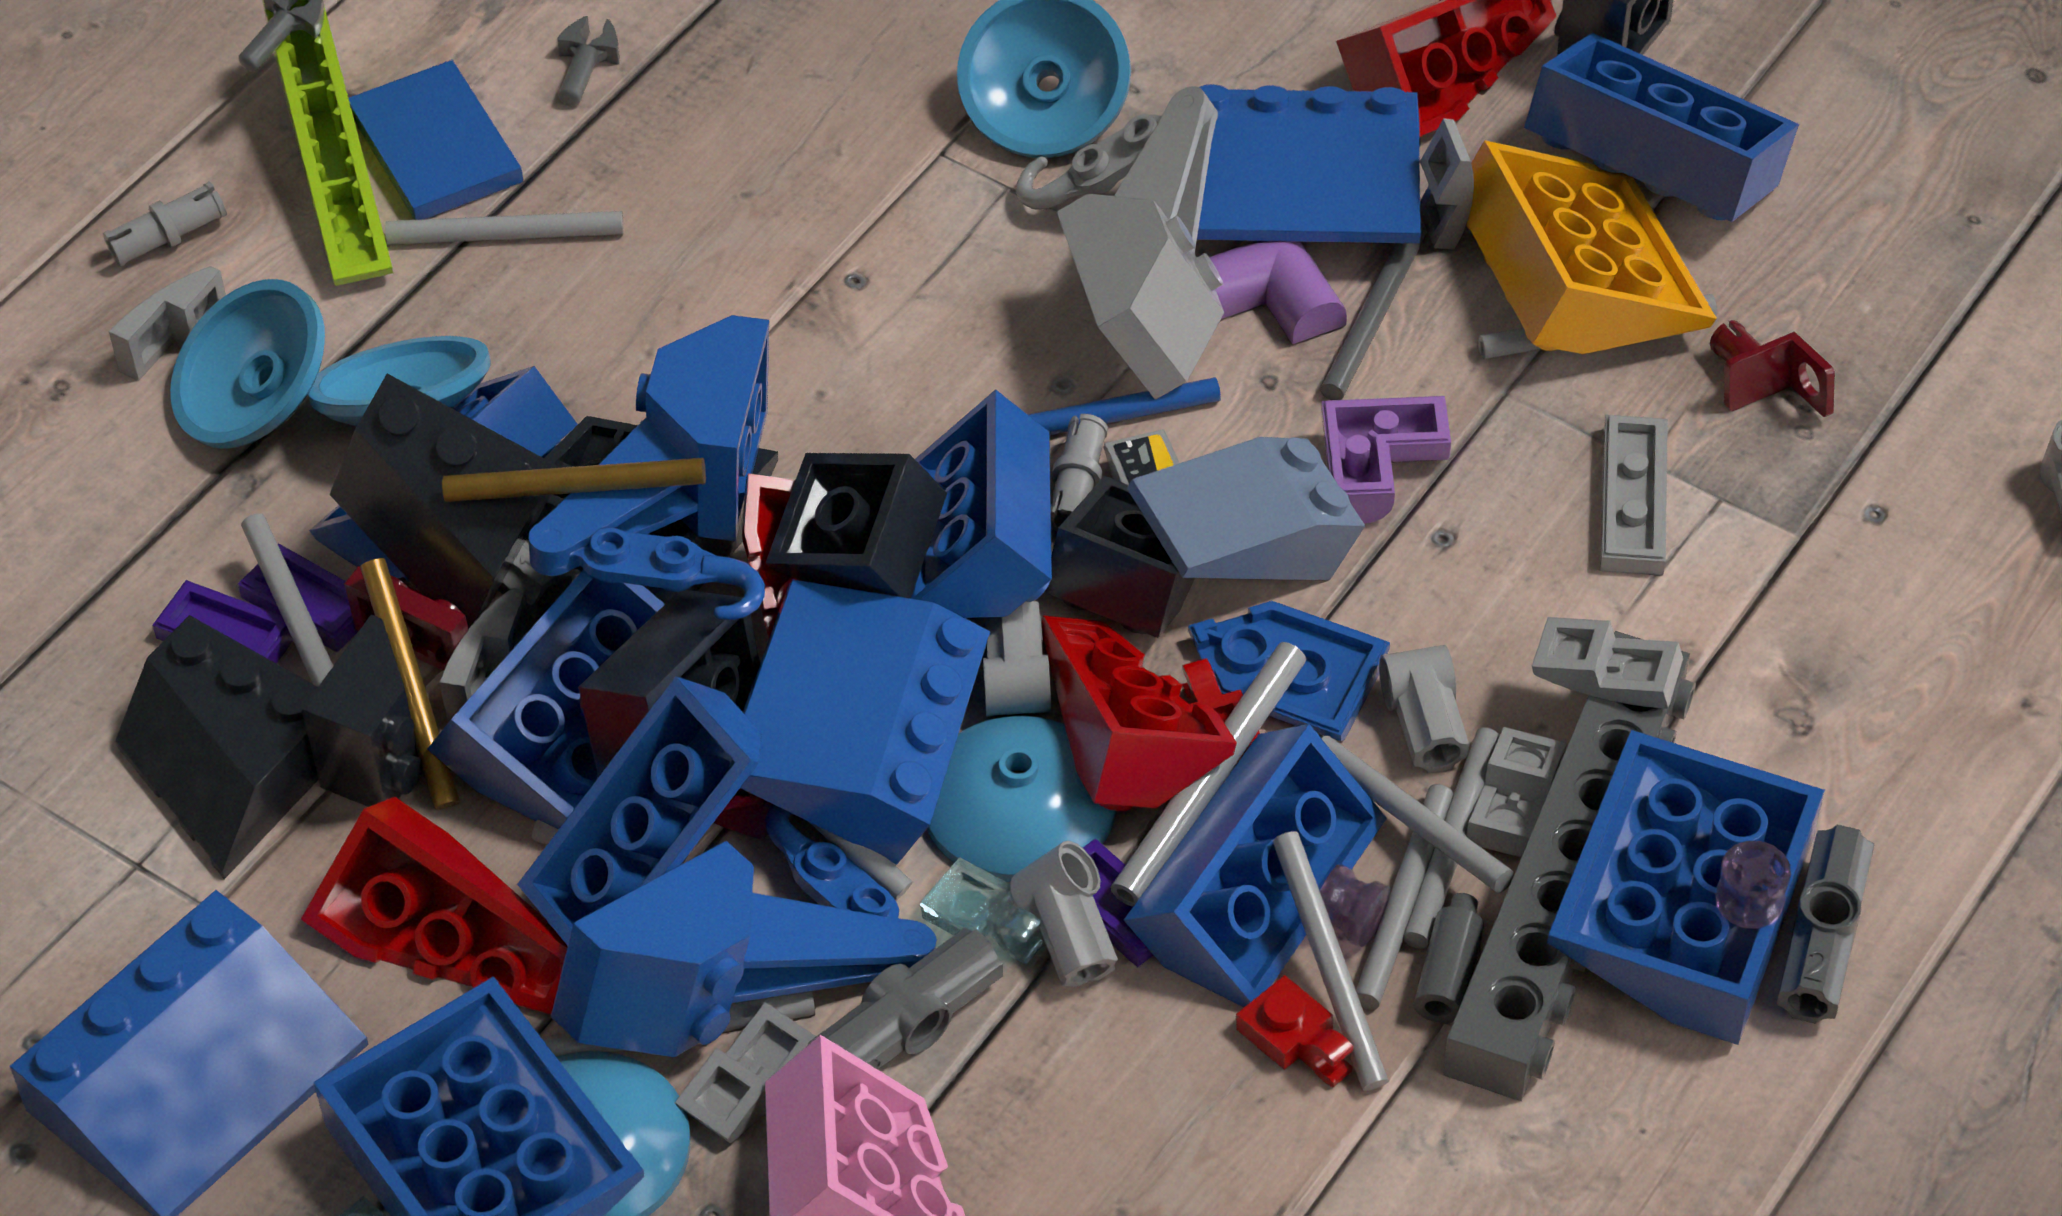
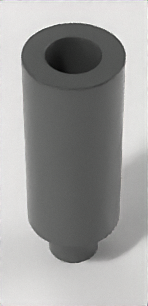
[1413,893,1484,1023]

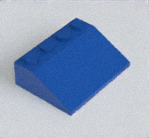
[1197,84,1420,243]
[427,569,665,830]
[740,580,990,865]
[1547,730,1825,1045]
[10,890,369,1216]
[313,977,645,1216]

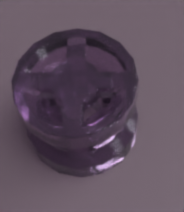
[1716,841,1791,928]
[1320,864,1390,947]

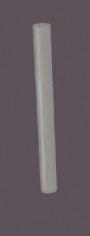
[1111,642,1306,906]

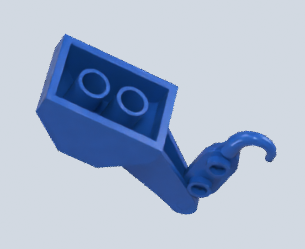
[529,315,769,620]
[551,804,937,1057]

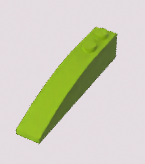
[262,0,393,286]

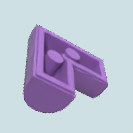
[1209,241,1347,344]
[1321,396,1451,524]

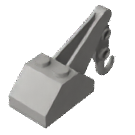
[1016,86,1224,400]

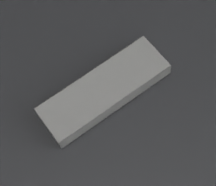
[1600,415,1668,575]

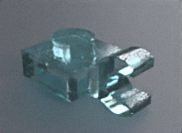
[920,857,1043,964]

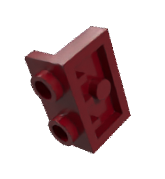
[344,566,469,671]

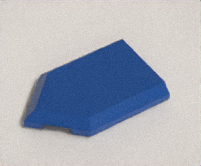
[1188,601,1390,741]

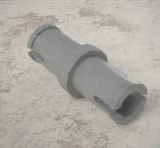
[103,181,227,267]
[1051,414,1108,532]

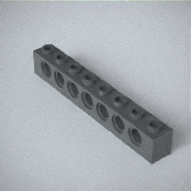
[1443,631,1696,1102]

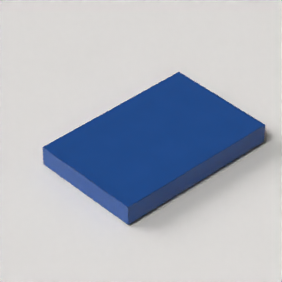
[349,60,524,220]

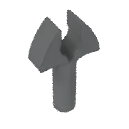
[238,0,324,72]
[557,16,620,106]

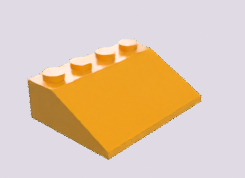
[1466,140,1717,354]

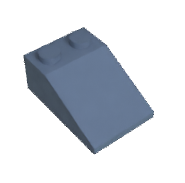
[1127,437,1365,580]

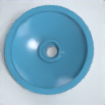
[957,0,1131,158]
[170,279,325,449]
[308,336,491,426]
[926,716,1117,882]
[556,1051,691,1216]

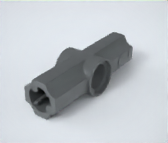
[1777,824,1874,1024]
[808,928,1003,1070]

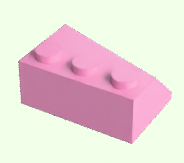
[765,1035,965,1216]

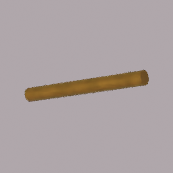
[442,458,706,502]
[360,558,460,810]

